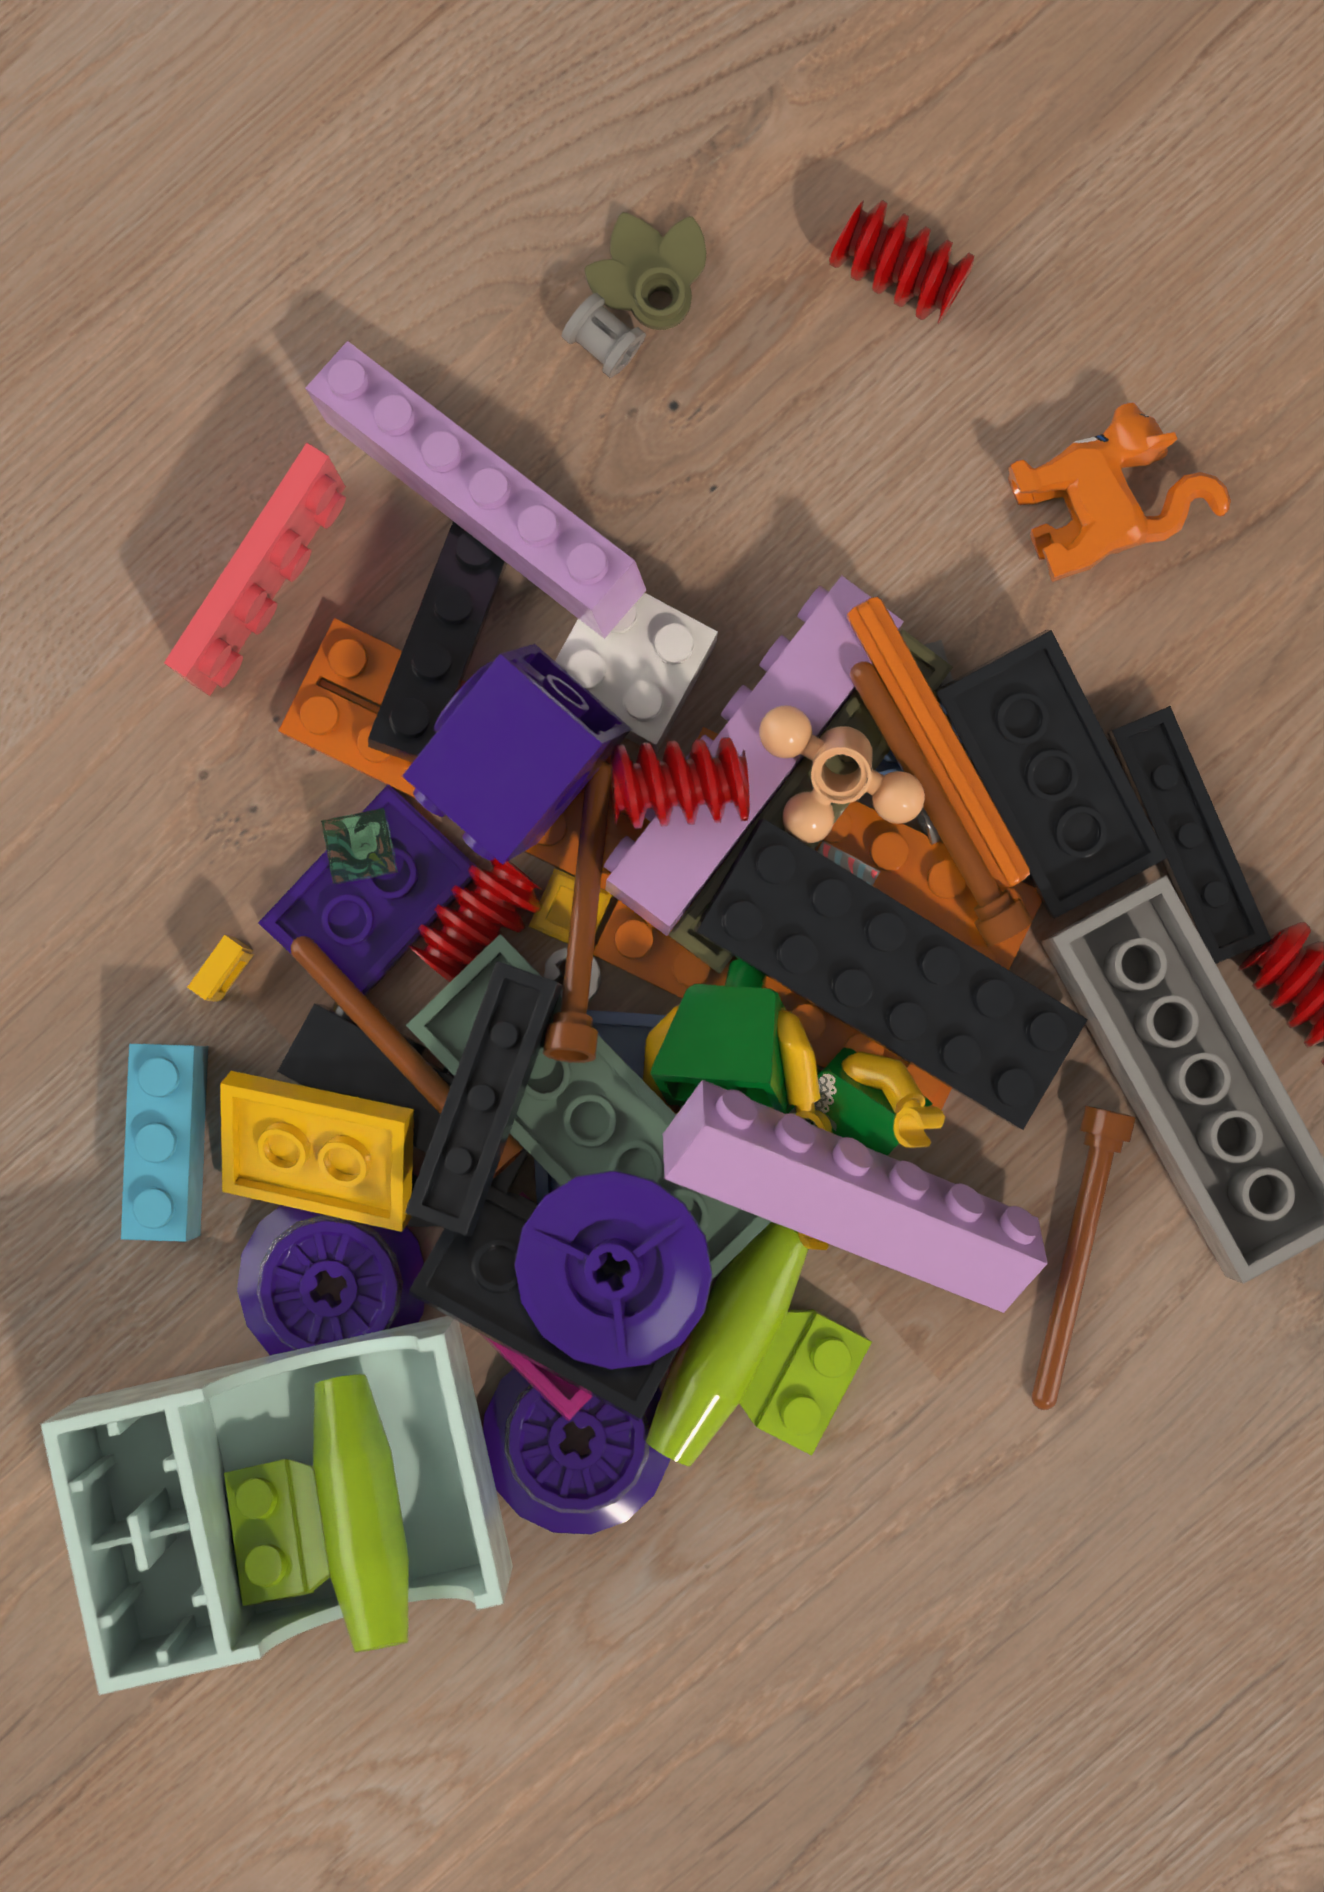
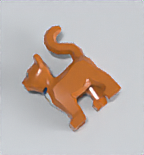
[1008,403,1231,582]

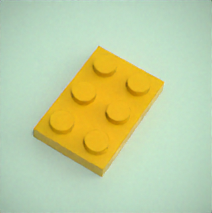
[220,1071,414,1232]

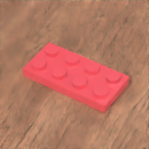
[164,443,346,696]

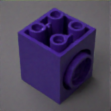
[402,644,632,864]

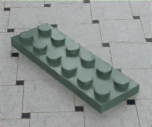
[406,934,771,1279]

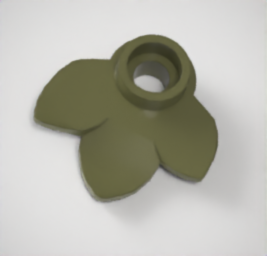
[584,212,707,330]

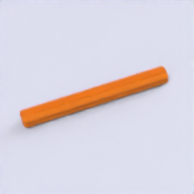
[847,596,1030,890]

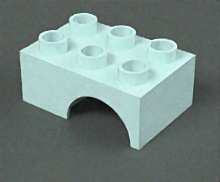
[41,1316,513,1695]

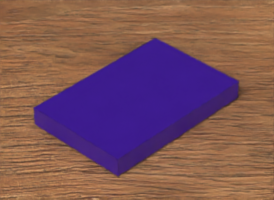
[258,784,477,996]

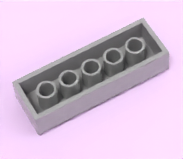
[1040,876,1324,1284]

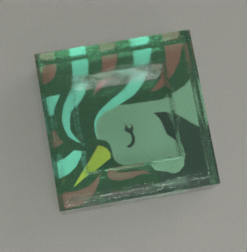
[321,808,398,885]

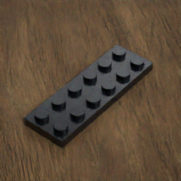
[693,819,1088,1130]

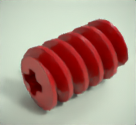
[829,200,975,324]
[611,737,750,829]
[408,858,542,982]
[1238,922,1324,1065]

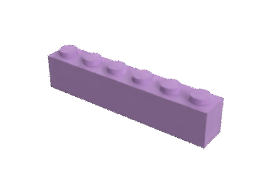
[305,341,647,639]
[603,575,904,936]
[663,1080,1048,1313]

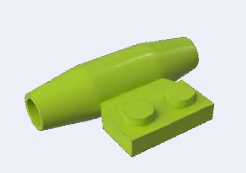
[646,1221,872,1467]
[224,1374,409,1653]

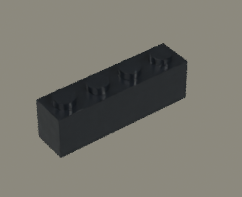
[277,1002,529,1194]

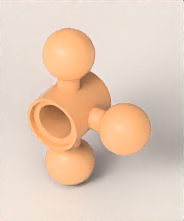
[759,706,925,843]

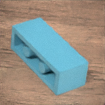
[121,1044,208,1242]

